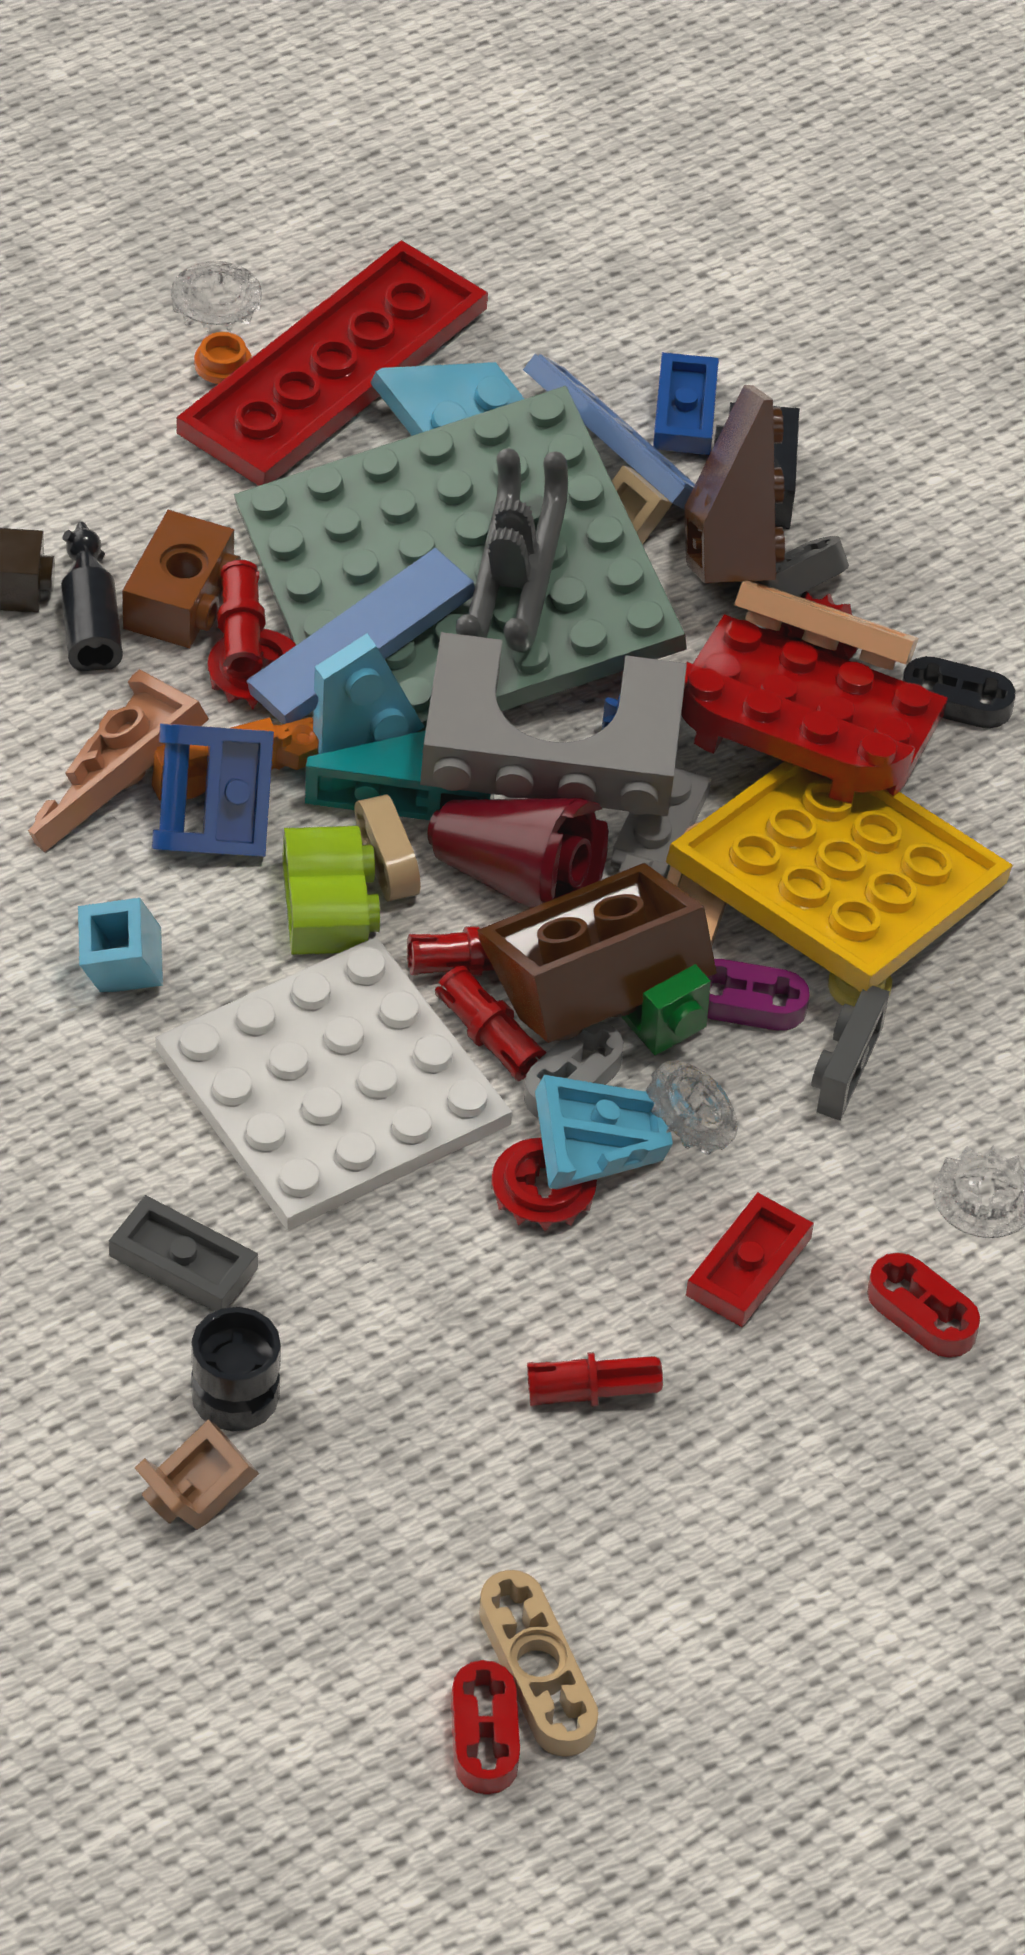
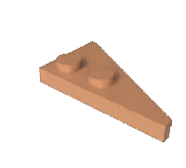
[28,669,209,852]

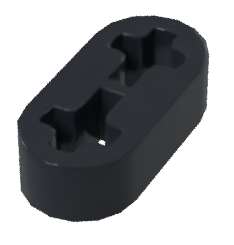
[902,656,1016,728]

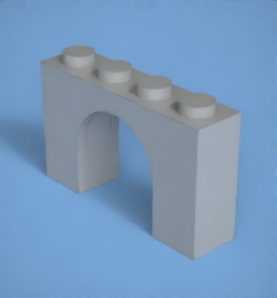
[420,632,687,816]

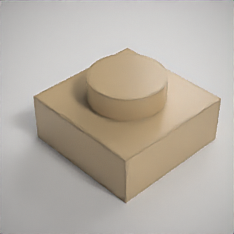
[612,465,673,545]

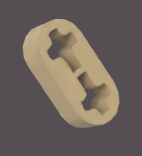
[355,794,421,902]

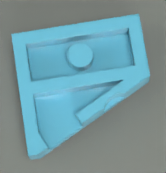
[371,362,525,436]
[313,633,424,754]
[535,1075,673,1189]

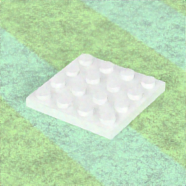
[156,936,512,1231]

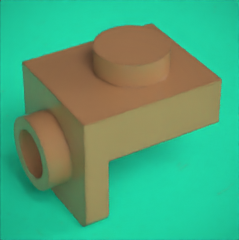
[135,1419,259,1530]

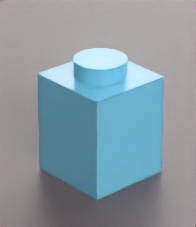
[78,897,163,992]

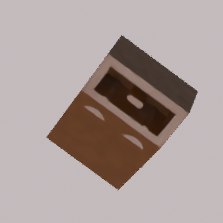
[685,385,785,583]

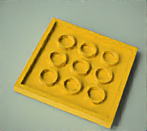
[666,761,1013,992]

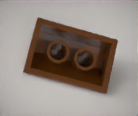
[477,863,717,1043]

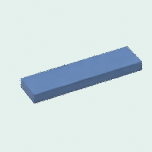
[523,354,695,510]
[247,548,475,724]

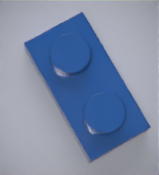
[653,352,719,455]

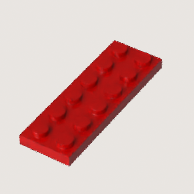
[176,240,488,486]

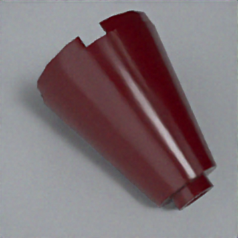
[427,798,609,909]

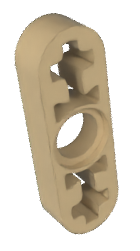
[479,1570,598,1757]

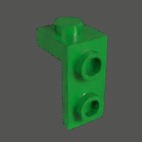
[621,964,711,1056]

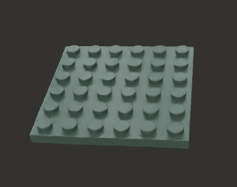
[234,386,687,733]

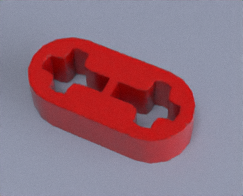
[867,1253,980,1358]
[451,1660,520,1795]

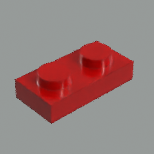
[686,1192,814,1327]

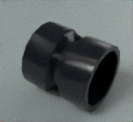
[191,1307,281,1432]

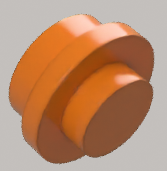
[194,332,252,384]

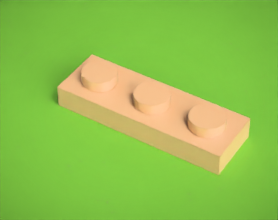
[734,581,919,670]

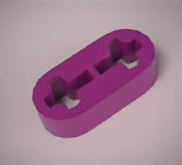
[707,959,810,1031]

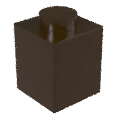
[0,528,55,613]

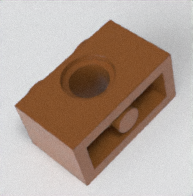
[122,510,241,649]

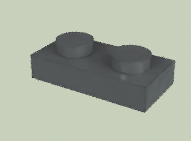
[811,986,890,1121]
[109,1195,258,1311]

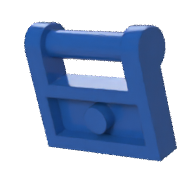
[152,723,274,857]

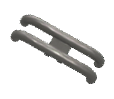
[456,448,568,653]

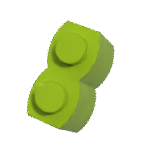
[282,826,380,955]

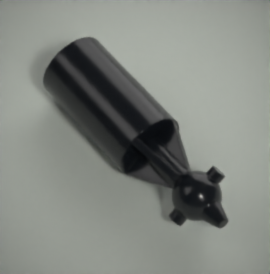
[61,521,123,672]

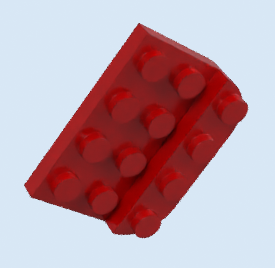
[681,614,948,803]

